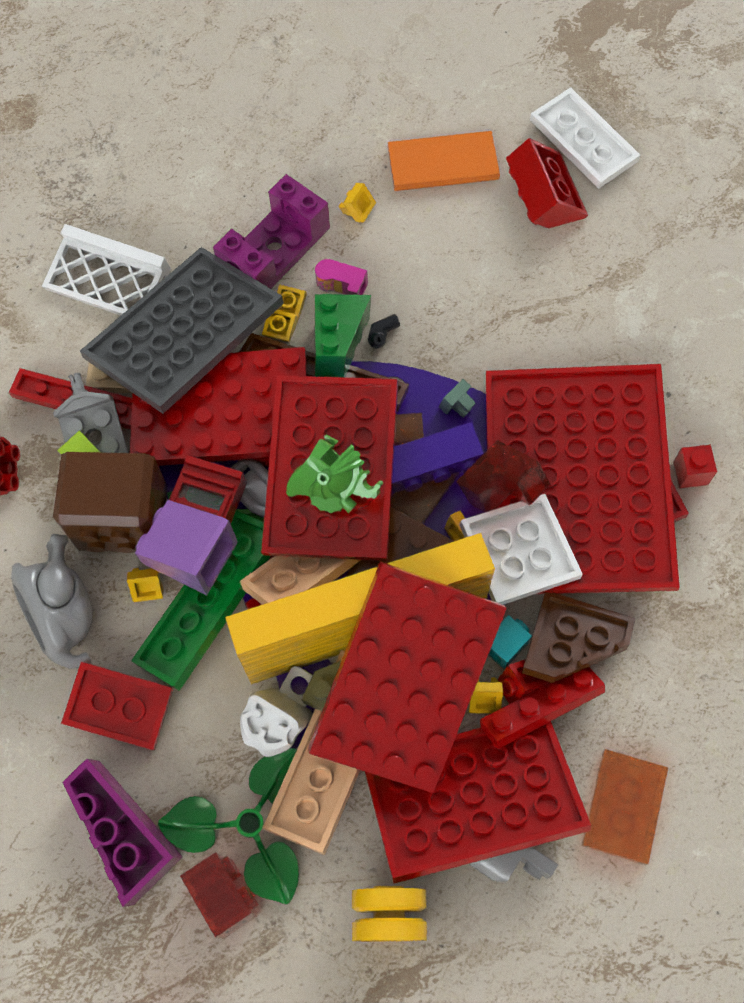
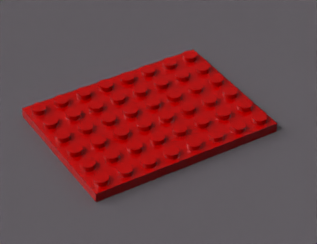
[486,364,680,594]

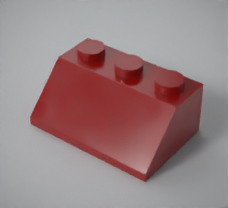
[506,138,588,229]

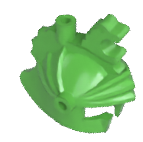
[286,434,383,513]

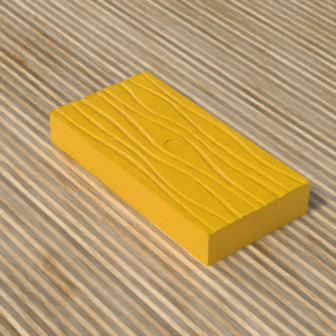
[225,533,495,685]

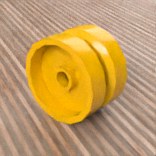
[352,886,427,942]

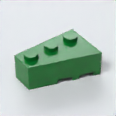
[314,294,371,377]

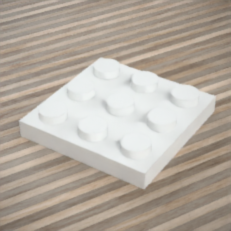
[459,494,583,605]

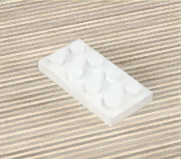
[530,87,641,189]

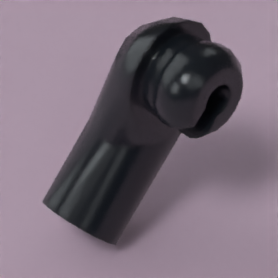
[367,314,400,349]

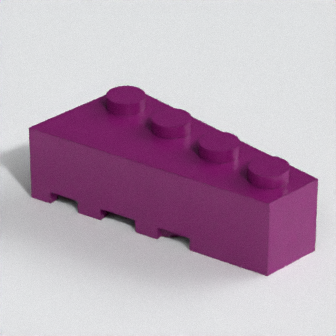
[62,759,183,907]

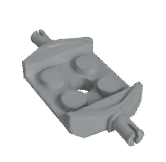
[53,373,129,453]

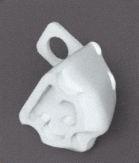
[240,666,313,757]

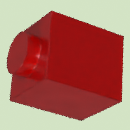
[673,444,717,489]

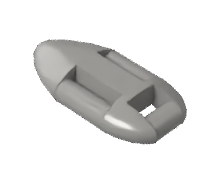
[231,459,268,517]

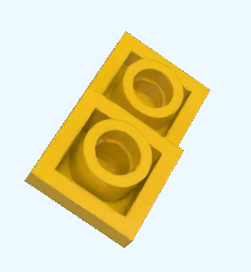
[262,284,307,342]

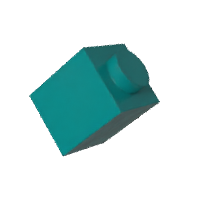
[488,615,532,669]

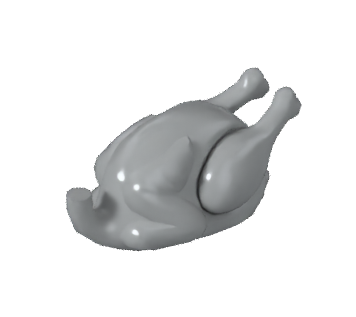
[11,534,93,669]

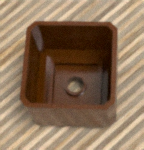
[53,452,168,553]

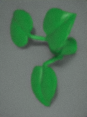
[158,748,299,904]

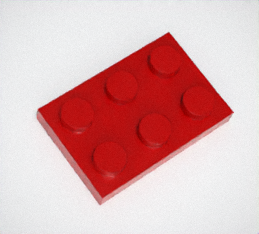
[61,662,174,750]

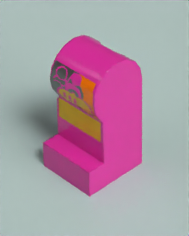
[315,259,368,295]

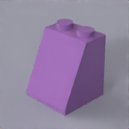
[135,500,238,596]

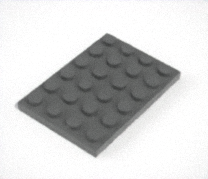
[80,247,284,414]

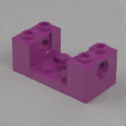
[213,174,330,289]

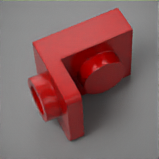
[497,659,551,704]

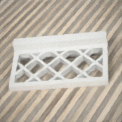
[42,224,171,315]

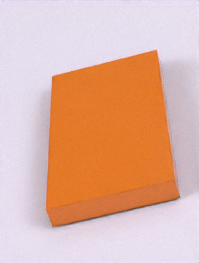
[388,131,500,191]

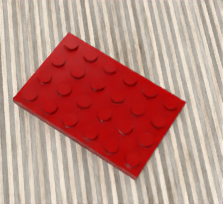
[130,347,307,466]
[261,375,398,561]
[308,561,507,793]
[364,721,591,884]

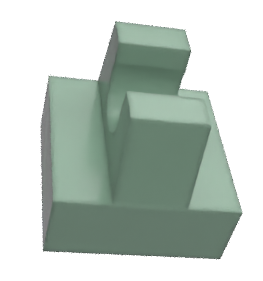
[439,379,476,418]

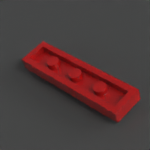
[480,667,605,749]

